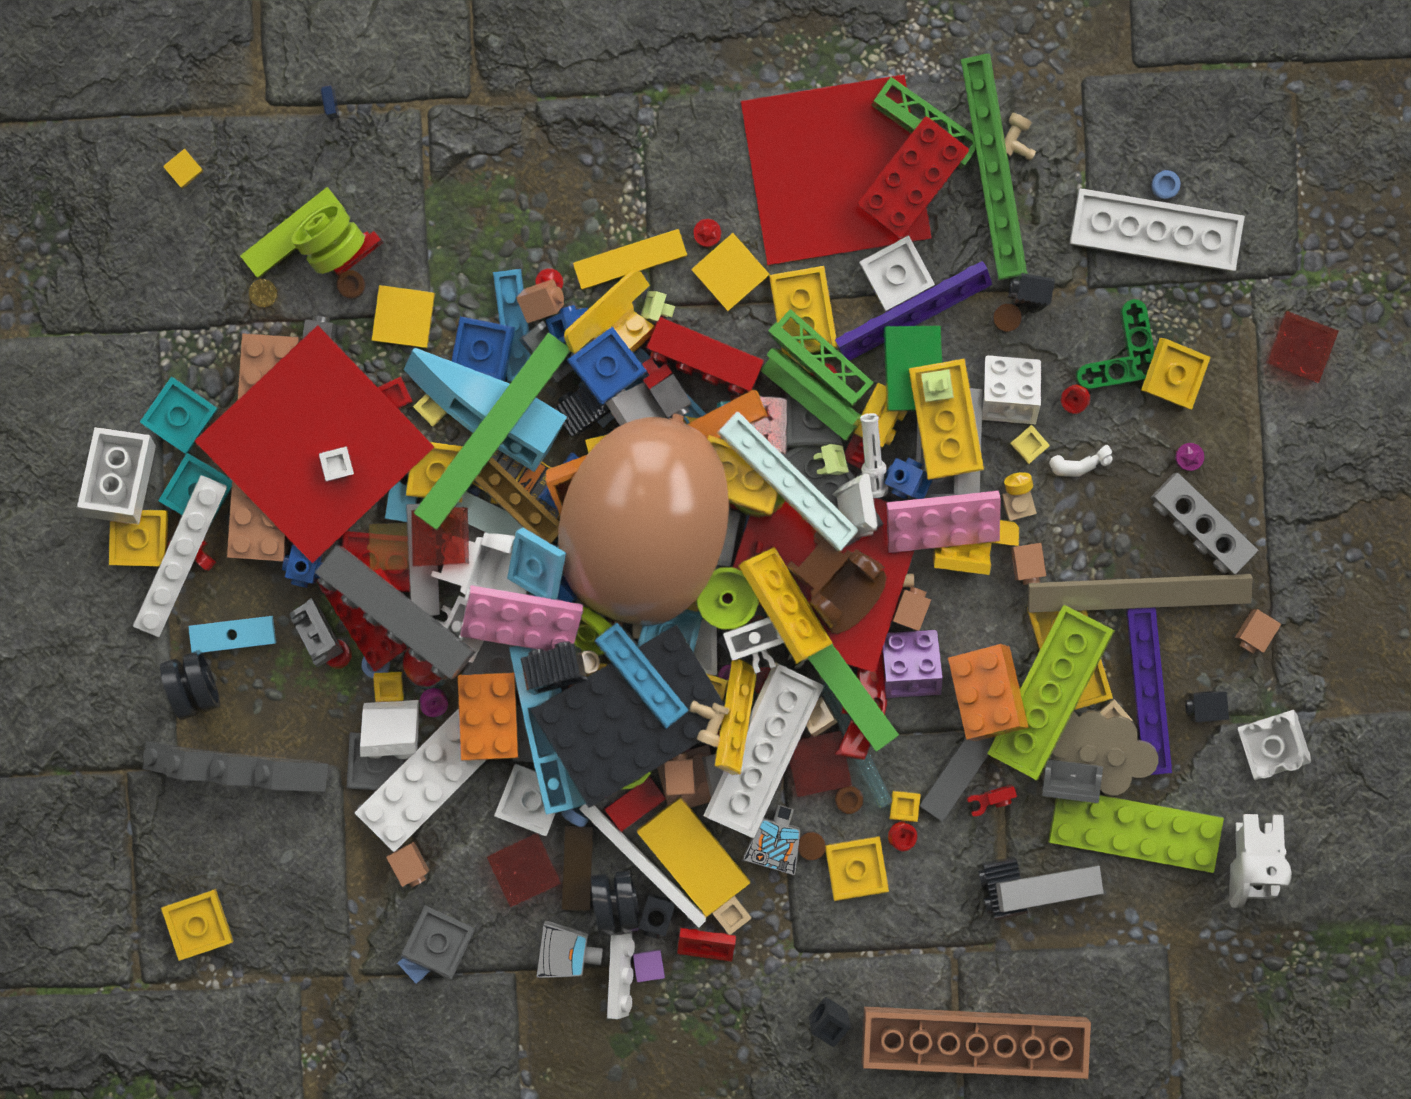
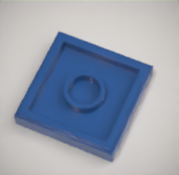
[451,316,515,382]
[567,326,647,406]

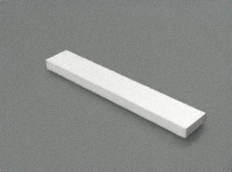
[580,804,706,927]

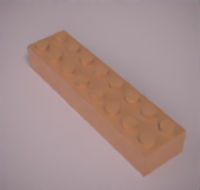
[227,334,302,561]
[861,1007,1091,1079]

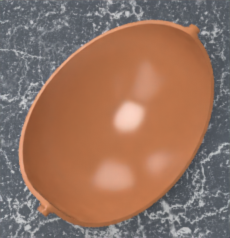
[558,413,729,627]

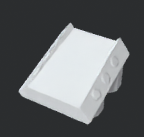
[832,473,877,540]
[360,700,419,759]
[1238,710,1311,780]

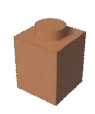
[516,279,564,323]
[1011,543,1046,585]
[892,586,931,631]
[1235,609,1281,654]
[664,753,695,795]
[386,842,429,888]

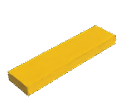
[573,229,687,290]
[715,659,757,775]

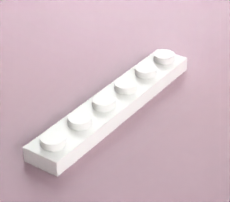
[133,475,227,637]

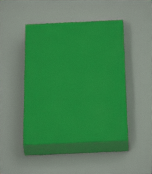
[884,326,942,411]

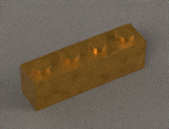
[474,458,560,544]

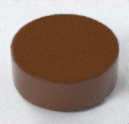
[337,270,366,299]
[993,304,1022,332]
[835,785,863,814]
[798,831,826,860]

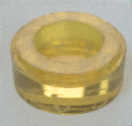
[249,279,278,308]

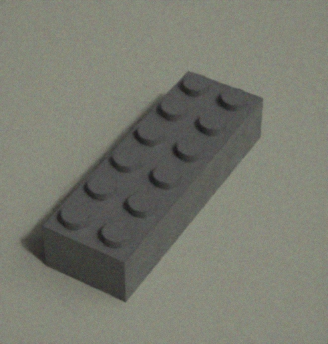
[315,545,476,680]

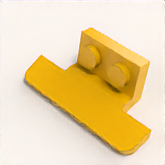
[564,270,655,354]
[933,520,1019,575]

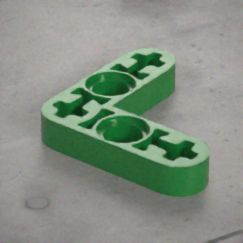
[1076,299,1155,389]

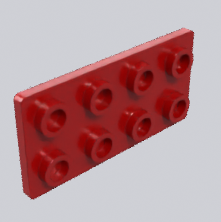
[858,116,969,238]
[316,568,407,671]

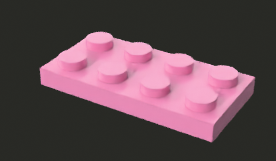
[887,491,1001,553]
[460,586,583,651]

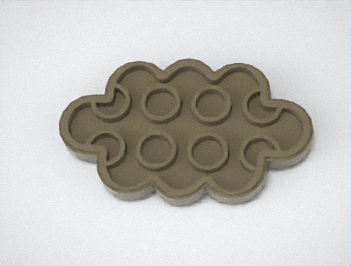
[1041,710,1158,795]

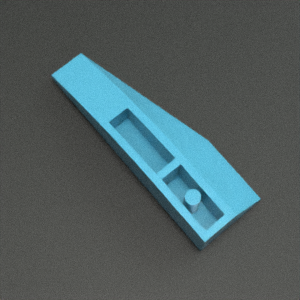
[404,348,567,472]
[509,646,586,815]

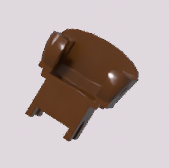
[787,532,887,634]

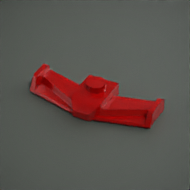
[836,650,887,760]

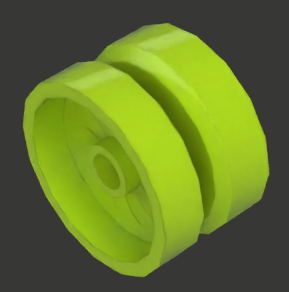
[291,203,365,274]
[696,568,759,629]

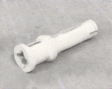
[860,413,889,498]

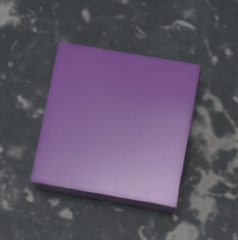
[633,949,665,982]

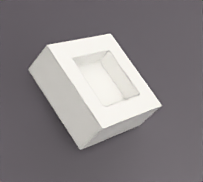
[319,447,354,481]

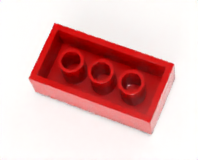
[647,317,764,397]

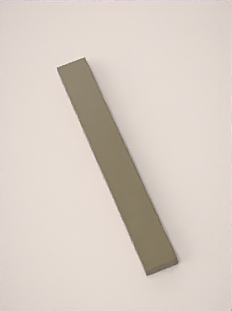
[1028,574,1253,613]

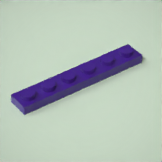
[835,261,992,361]
[1126,607,1172,775]

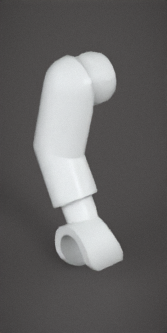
[1049,445,1112,477]

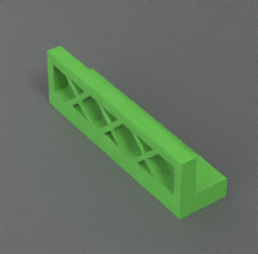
[871,77,976,169]
[768,309,874,408]
[760,348,861,440]

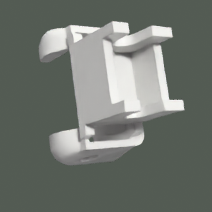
[431,533,529,601]
[1229,814,1292,908]

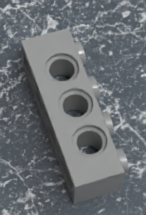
[1150,473,1258,575]

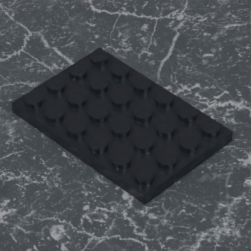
[531,625,725,808]

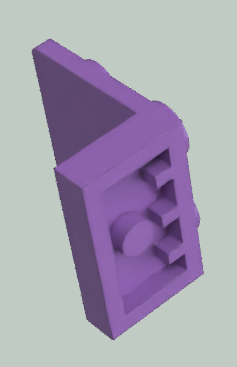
[883,630,942,698]

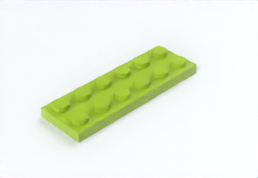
[987,605,1115,780]
[1048,795,1224,873]

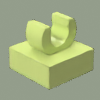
[641,291,675,321]
[921,370,954,402]
[813,444,849,475]

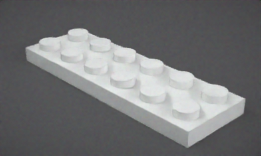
[1069,188,1245,272]
[703,662,824,838]
[355,709,486,852]

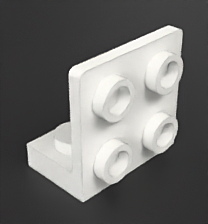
[982,356,1041,424]

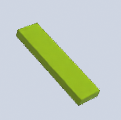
[240,187,345,279]

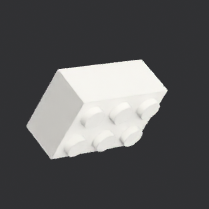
[77,427,156,525]

